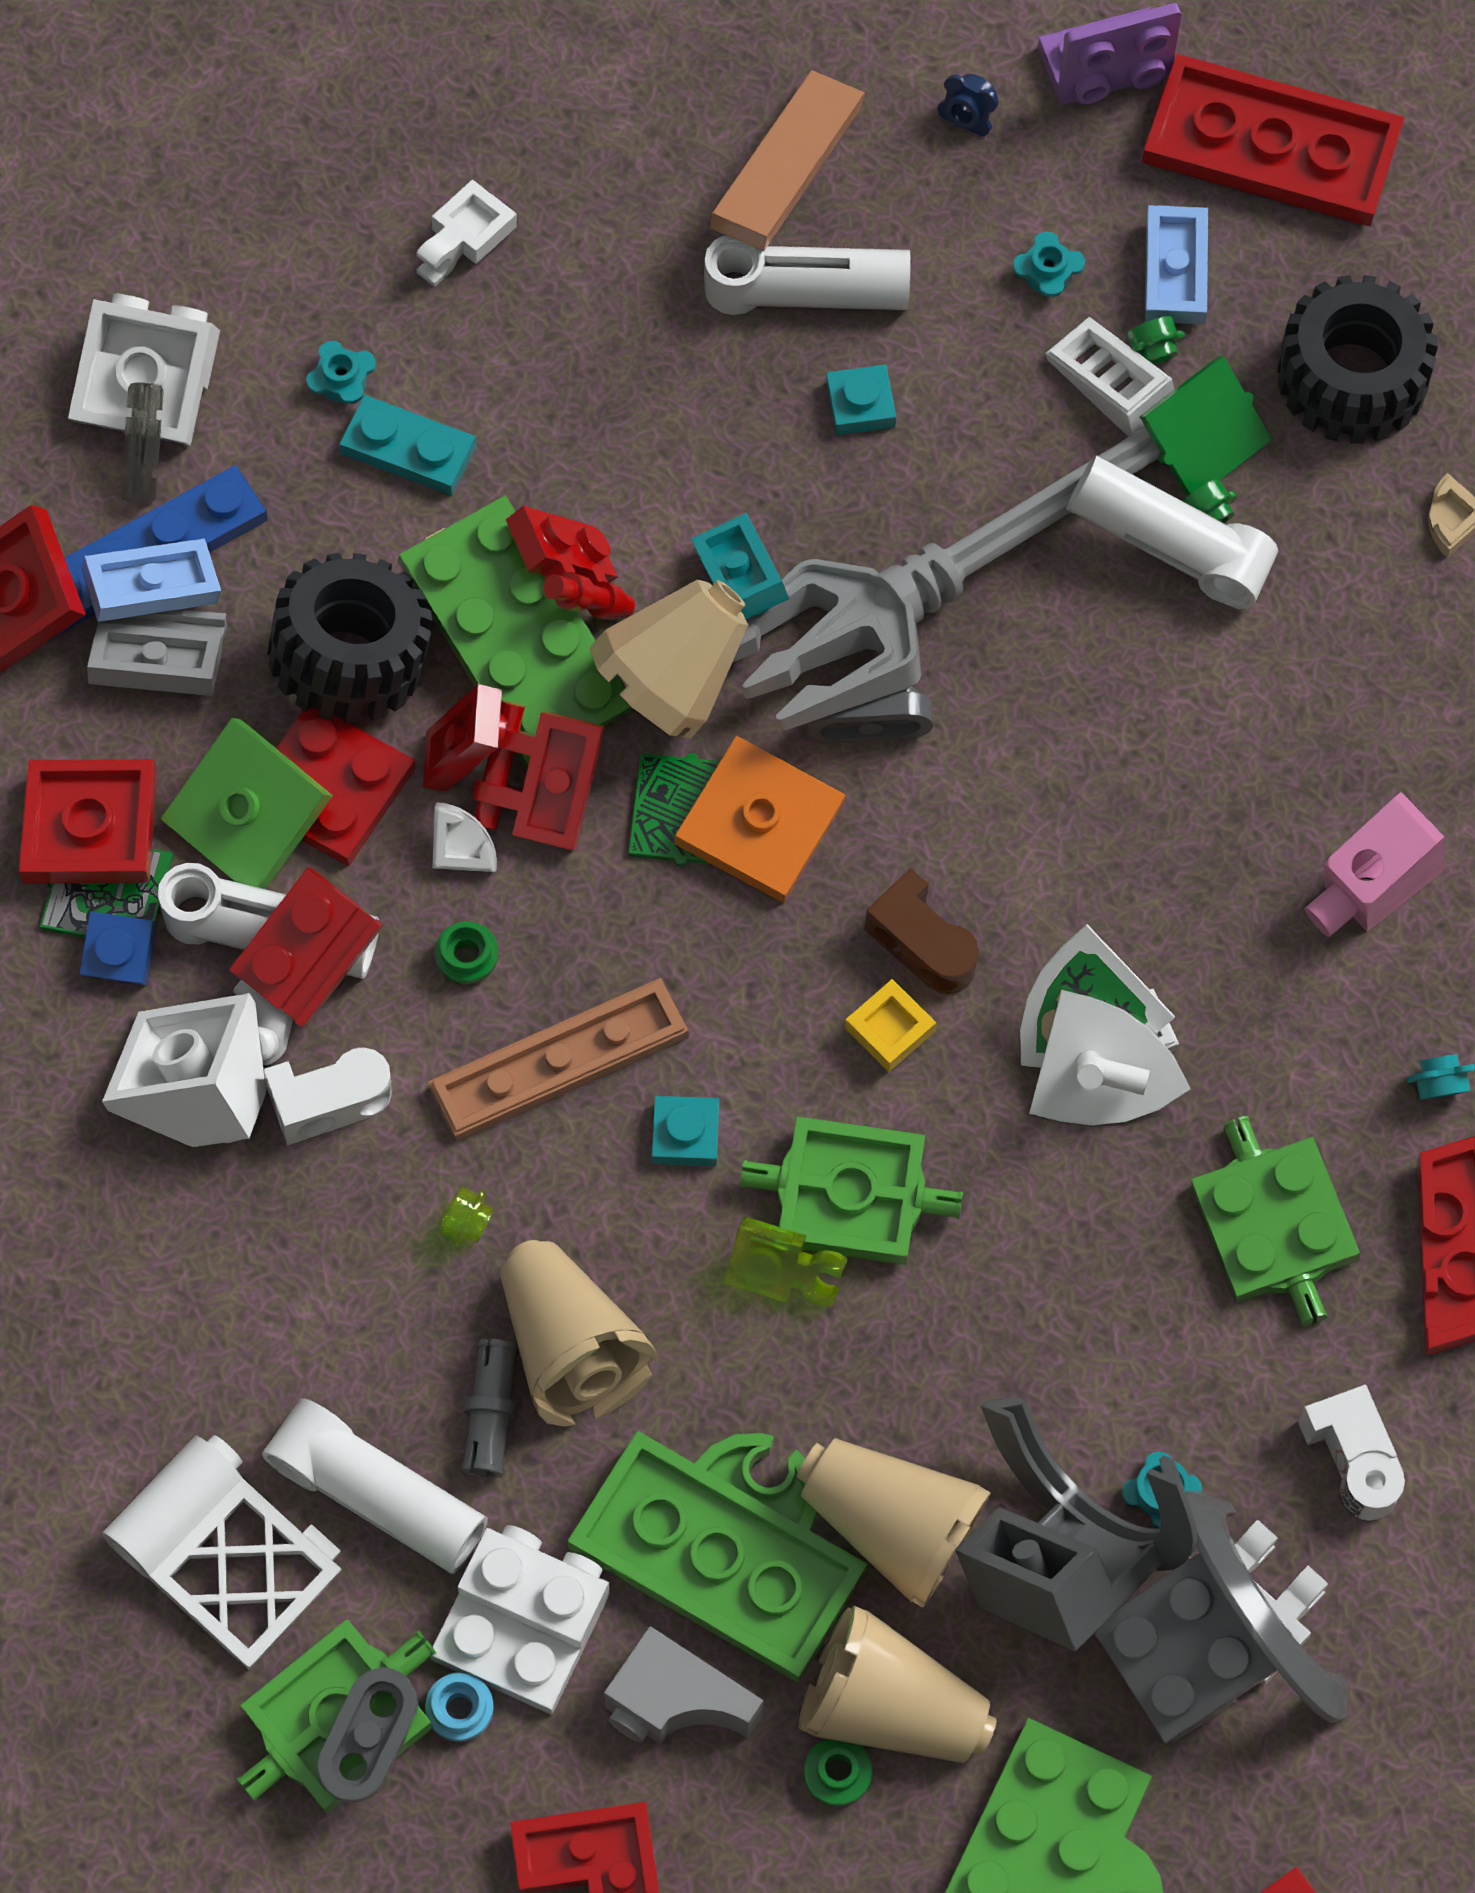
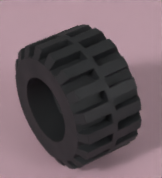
[1277,275,1438,444]
[267,553,432,723]

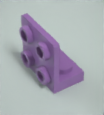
[1038,3,1182,105]

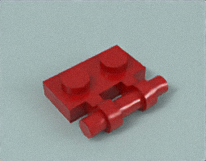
[505,506,635,620]
[472,701,605,850]

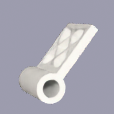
[102,1435,342,1670]

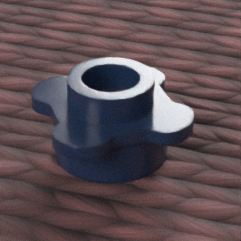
[937,74,999,137]

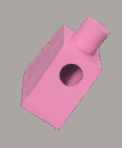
[1304,792,1445,937]

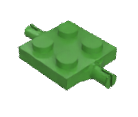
[740,1116,963,1265]
[1191,1116,1360,1327]
[237,1619,436,1814]

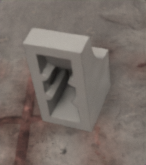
[604,1626,764,1745]

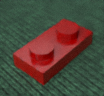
[423,684,506,791]

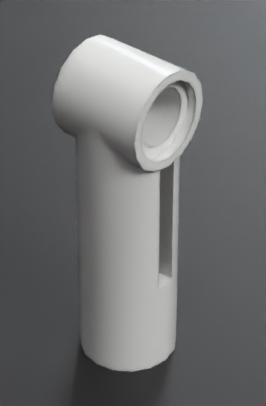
[704,235,910,315]
[1066,455,1278,609]
[158,863,379,979]
[262,1398,488,1574]

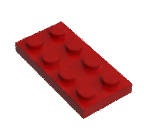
[1142,54,1405,227]

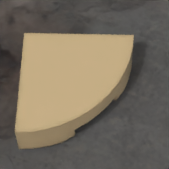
[1428,473,1475,558]

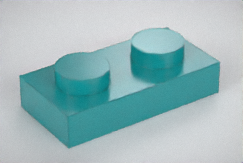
[339,395,477,496]
[691,513,790,619]

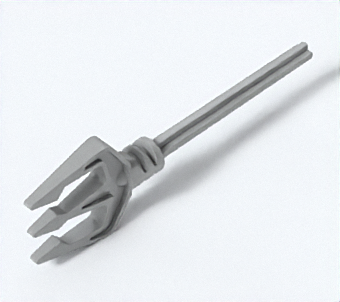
[733,428,1161,731]

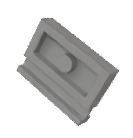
[87,609,227,696]

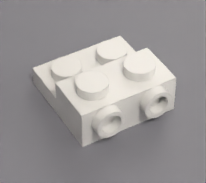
[68,293,220,446]
[430,1525,610,1715]

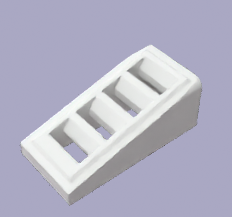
[1046,317,1174,437]

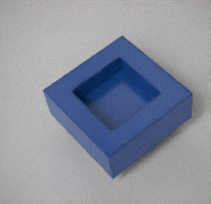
[80,911,157,986]

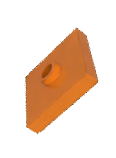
[674,735,846,903]

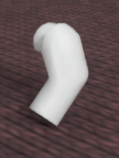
[233,980,293,1065]

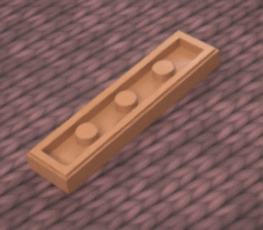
[710,70,865,251]
[428,978,689,1142]

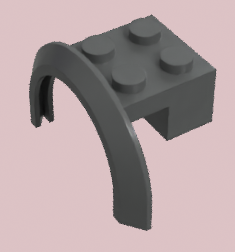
[955,1396,1197,1652]
[1094,1490,1349,1743]

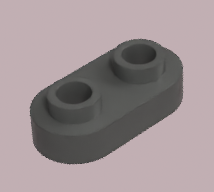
[807,687,933,743]
[318,1668,418,1803]

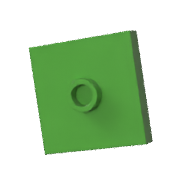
[160,718,333,889]

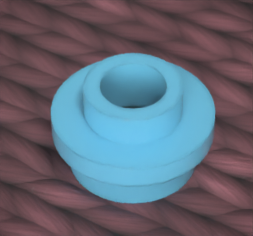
[425,1673,494,1742]

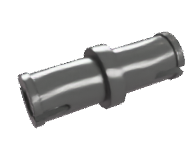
[461,1339,519,1478]

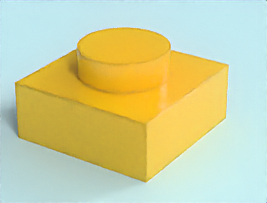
[845,979,936,1072]

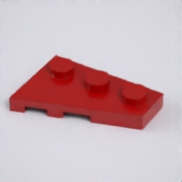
[1417,1136,1475,1356]

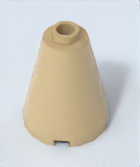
[500,1240,657,1427]
[796,1438,991,1608]
[799,1605,997,1763]

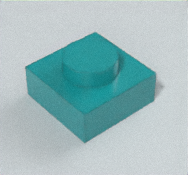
[826,364,896,435]
[652,1096,719,1166]

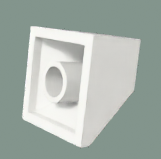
[102,993,266,1147]

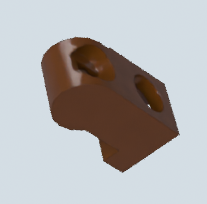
[864,868,979,994]

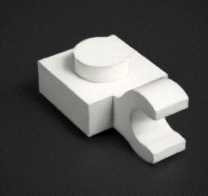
[416,180,517,287]

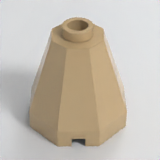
[589,580,748,739]

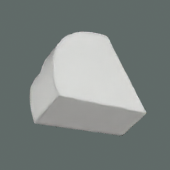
[432,802,497,872]

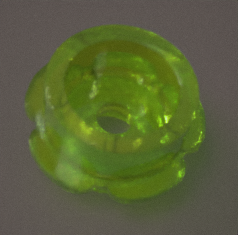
[438,1185,494,1247]

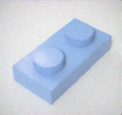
[1145,205,1208,324]
[82,538,221,622]

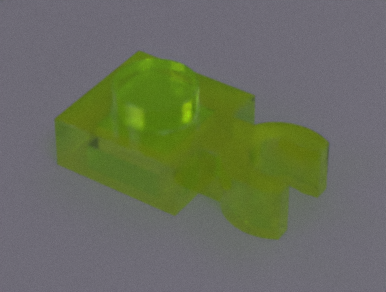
[724,1216,848,1307]

